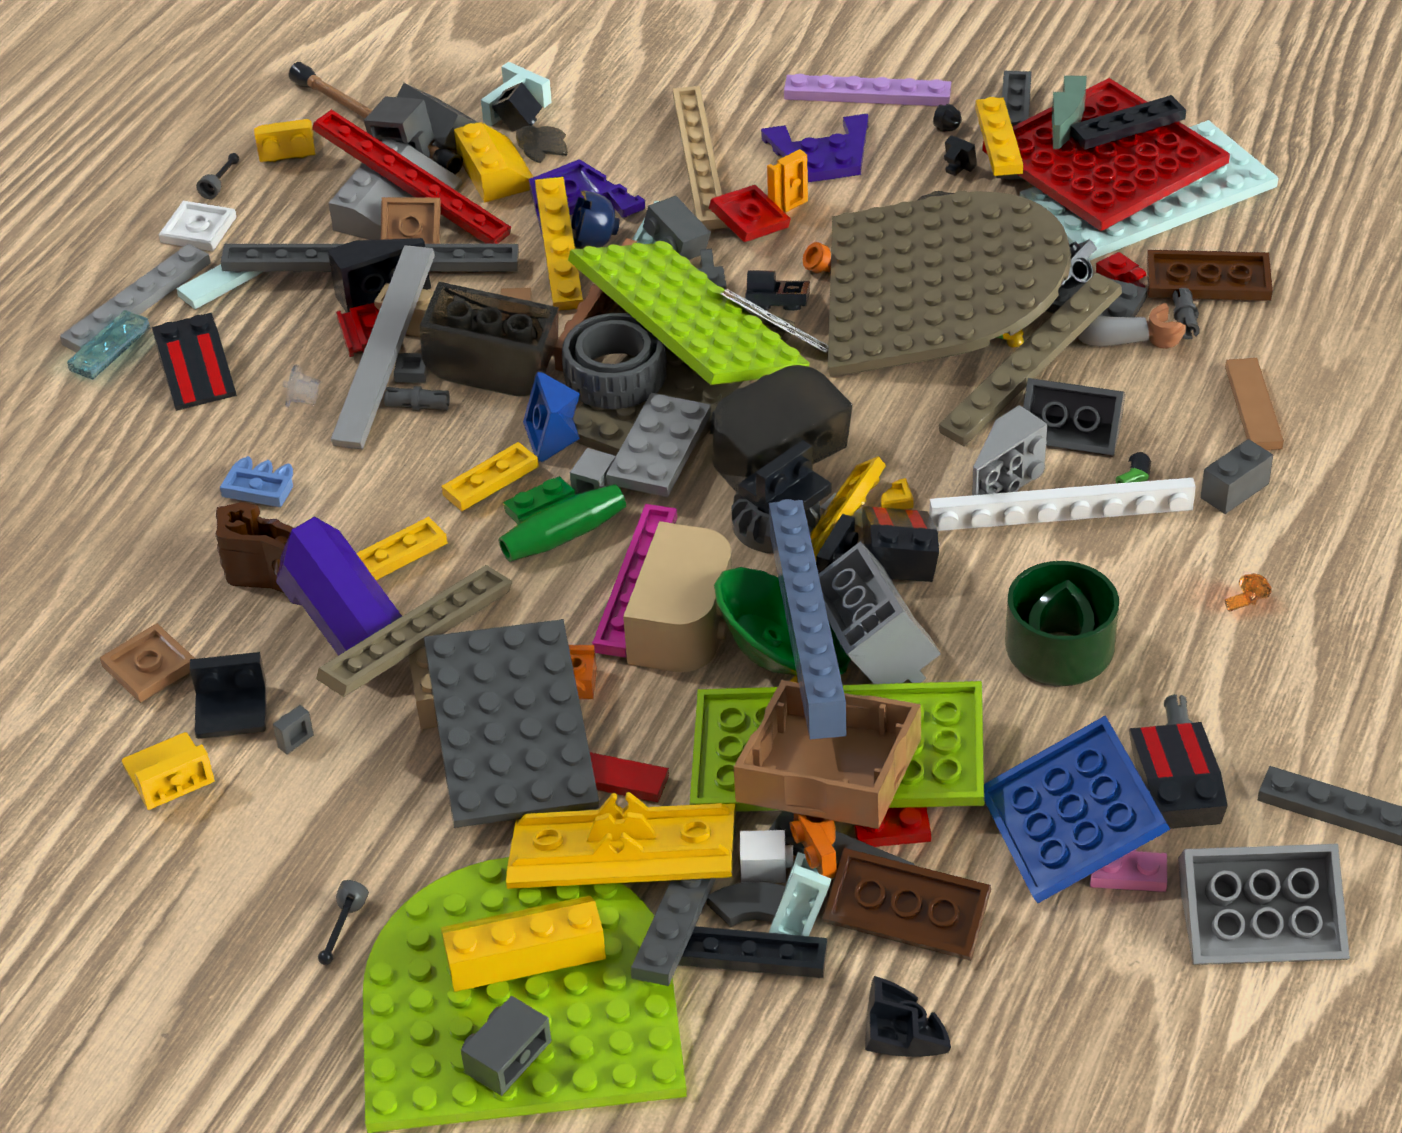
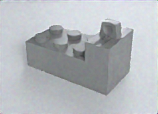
[819,541,941,684]

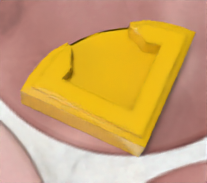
[881,478,914,509]

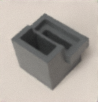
[364,96,435,158]

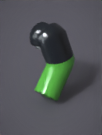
[1115,452,1151,484]

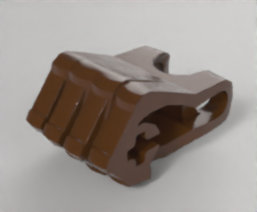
[215,501,294,593]

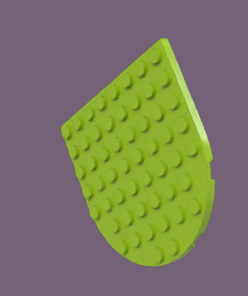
[363,857,687,1133]

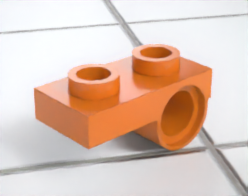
[790,813,837,879]

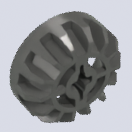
[731,492,820,553]

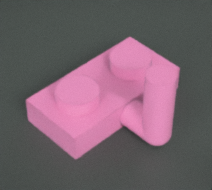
[1090,849,1167,892]

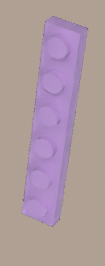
[784,74,951,106]

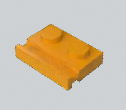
[767,149,808,213]

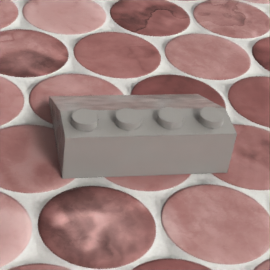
[329,139,462,240]
[1178,844,1350,965]

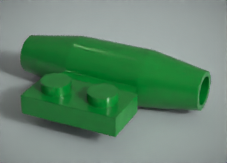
[498,476,626,562]

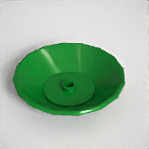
[714,567,852,675]

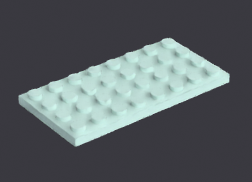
[1019,120,1278,261]

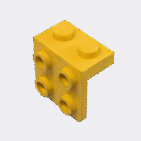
[254,119,316,162]

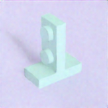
[481,62,552,126]
[769,852,831,936]

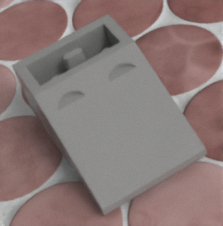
[972,405,1047,495]

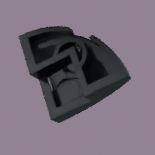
[865,976,951,1057]

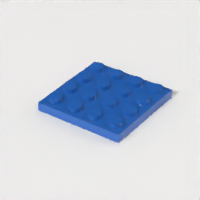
[984,715,1170,904]

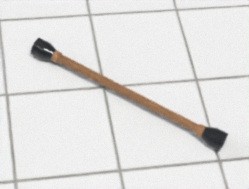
[289,62,463,175]

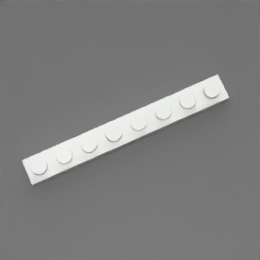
[929,478,1196,531]

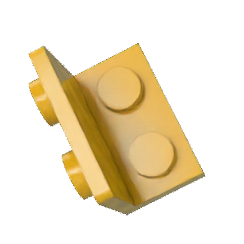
[122,732,215,810]

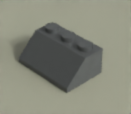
[396,83,478,151]
[1023,378,1126,455]

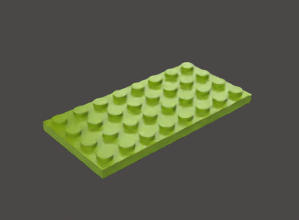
[568,241,810,385]
[690,681,984,811]

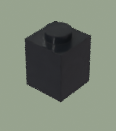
[491,82,542,132]

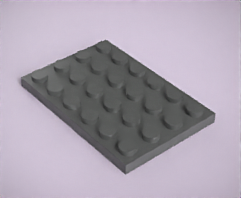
[424,619,599,828]

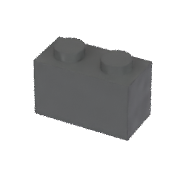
[643,195,711,260]
[1200,439,1273,514]
[461,995,552,1096]

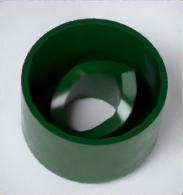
[1005,561,1119,686]

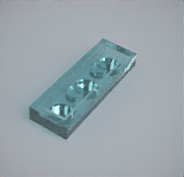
[67,310,150,380]

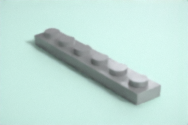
[60,244,211,356]

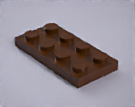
[1147,250,1273,301]
[823,848,991,961]

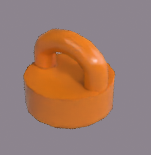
[803,242,831,273]

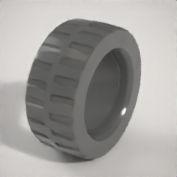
[562,313,667,409]

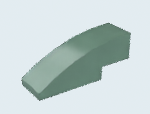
[1052,76,1087,149]

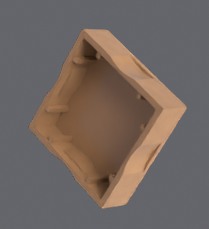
[734,680,921,829]

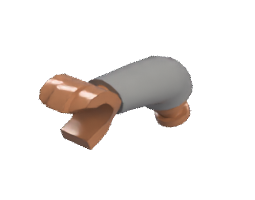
[1077,303,1186,349]

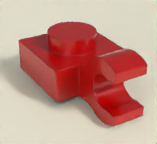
[1096,252,1146,288]

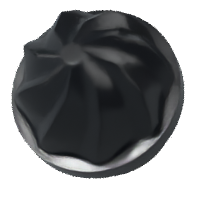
[933,104,962,132]

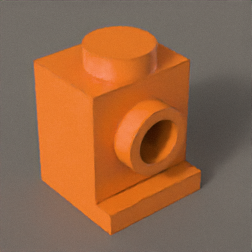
[569,645,597,699]

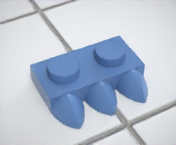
[220,456,293,508]

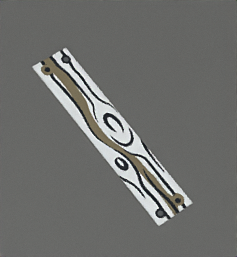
[721,289,828,353]

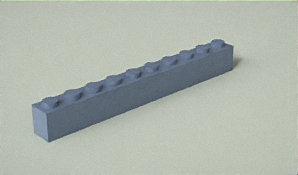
[769,499,847,740]

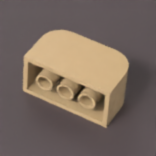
[623,521,732,672]

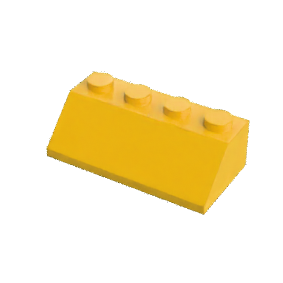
[441,896,606,992]

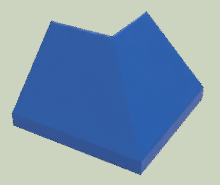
[523,372,580,462]

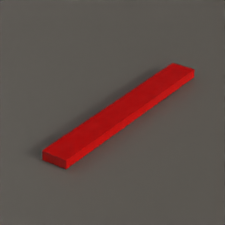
[312,109,512,244]

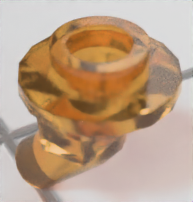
[1224,573,1272,612]

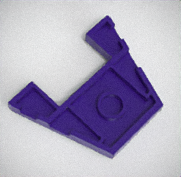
[761,113,868,182]
[529,159,645,239]

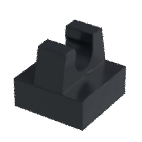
[944,135,977,176]

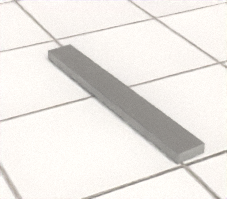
[331,245,435,449]

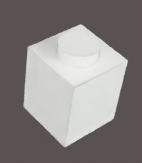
[740,830,793,883]

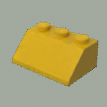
[454,122,533,203]

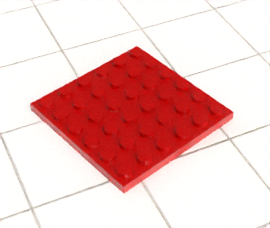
[982,78,1230,231]

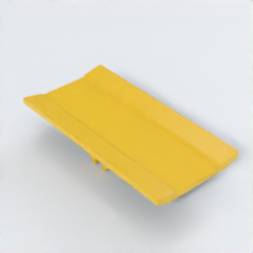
[506,792,736,889]

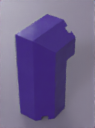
[276,516,402,656]

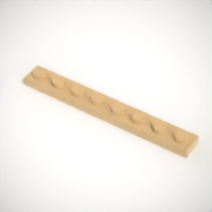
[673,86,727,230]

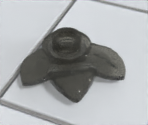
[516,126,568,163]

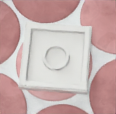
[159,201,237,251]

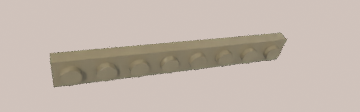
[939,273,1122,446]
[316,565,512,697]

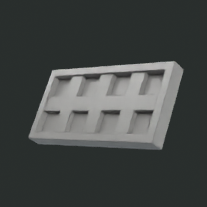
[606,393,711,497]

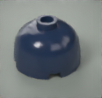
[571,190,620,249]

